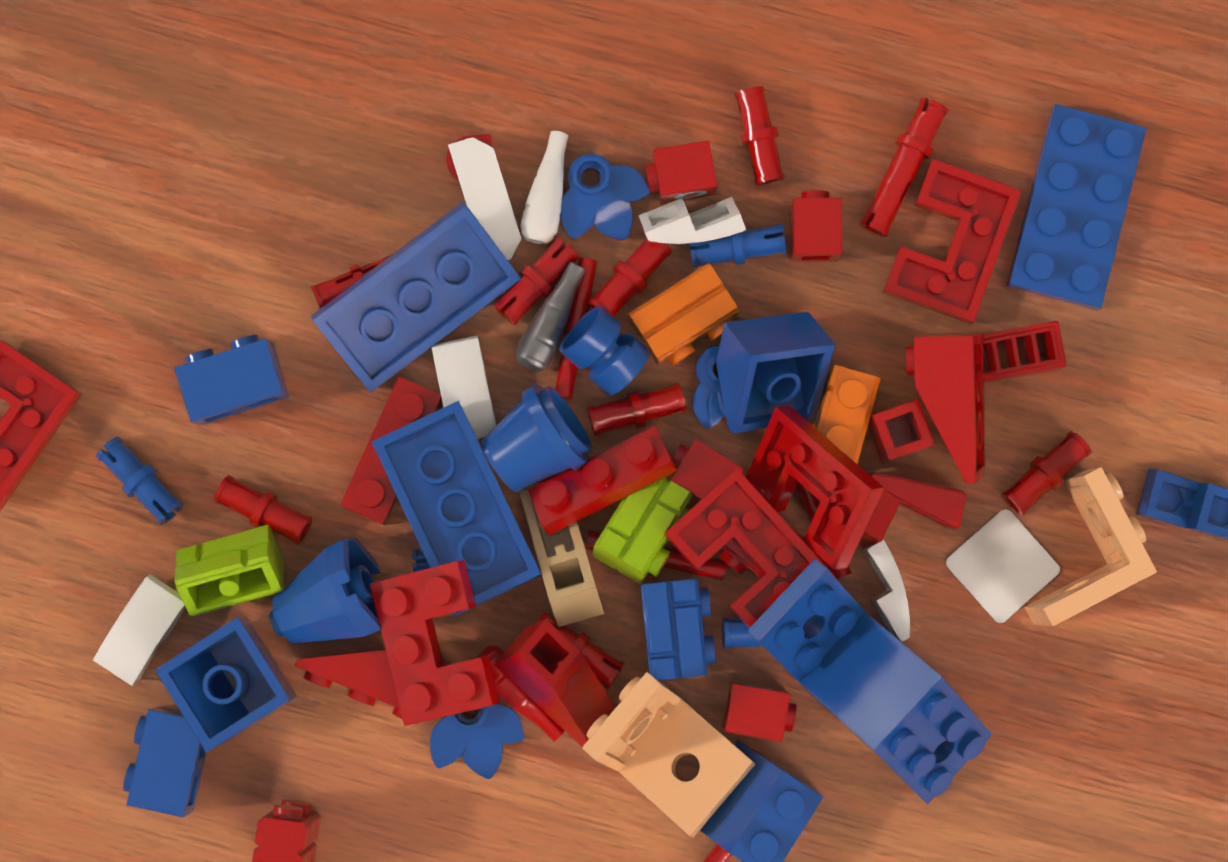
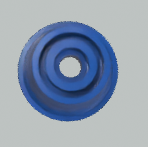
[481,383,592,492]

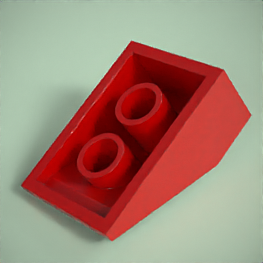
[906,333,986,483]

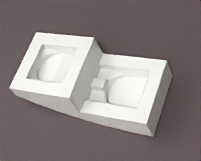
[638,197,746,244]
[432,335,497,439]
[862,539,910,642]
[93,574,185,686]

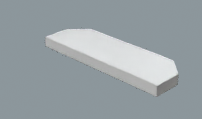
[448,137,521,260]

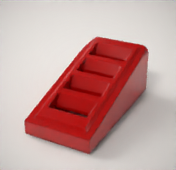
[983,321,1067,383]
[870,472,967,529]

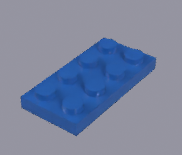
[1006,104,1146,310]
[311,202,521,393]
[372,401,542,617]

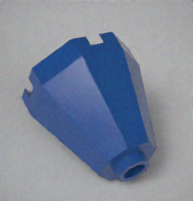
[269,537,381,643]

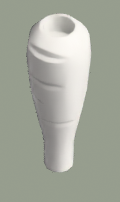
[520,131,568,245]

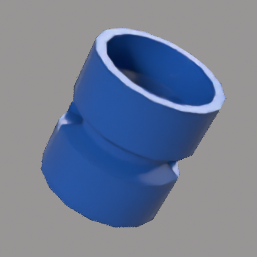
[559,305,650,396]

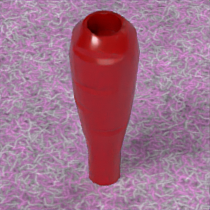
[476,645,565,742]

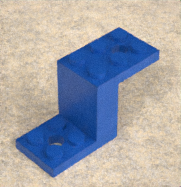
[748,559,992,804]

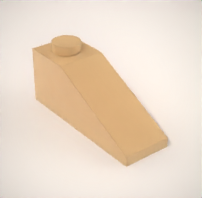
[519,472,604,627]

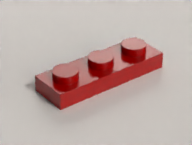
[340,376,442,525]
[528,426,677,535]

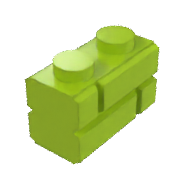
[592,477,692,584]
[174,525,284,617]

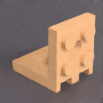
[1024,467,1157,626]
[582,672,756,838]

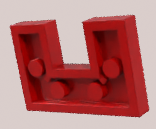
[882,158,1021,325]
[0,340,82,511]
[746,406,885,570]
[664,468,835,628]
[370,560,500,726]

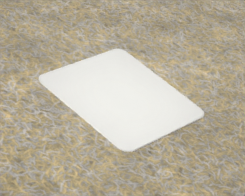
[946,509,1060,623]

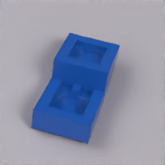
[1136,469,1228,540]

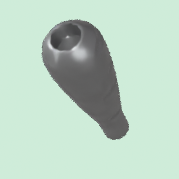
[515,262,586,373]

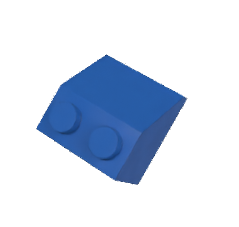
[716,312,835,433]
[155,617,297,753]
[700,740,823,862]

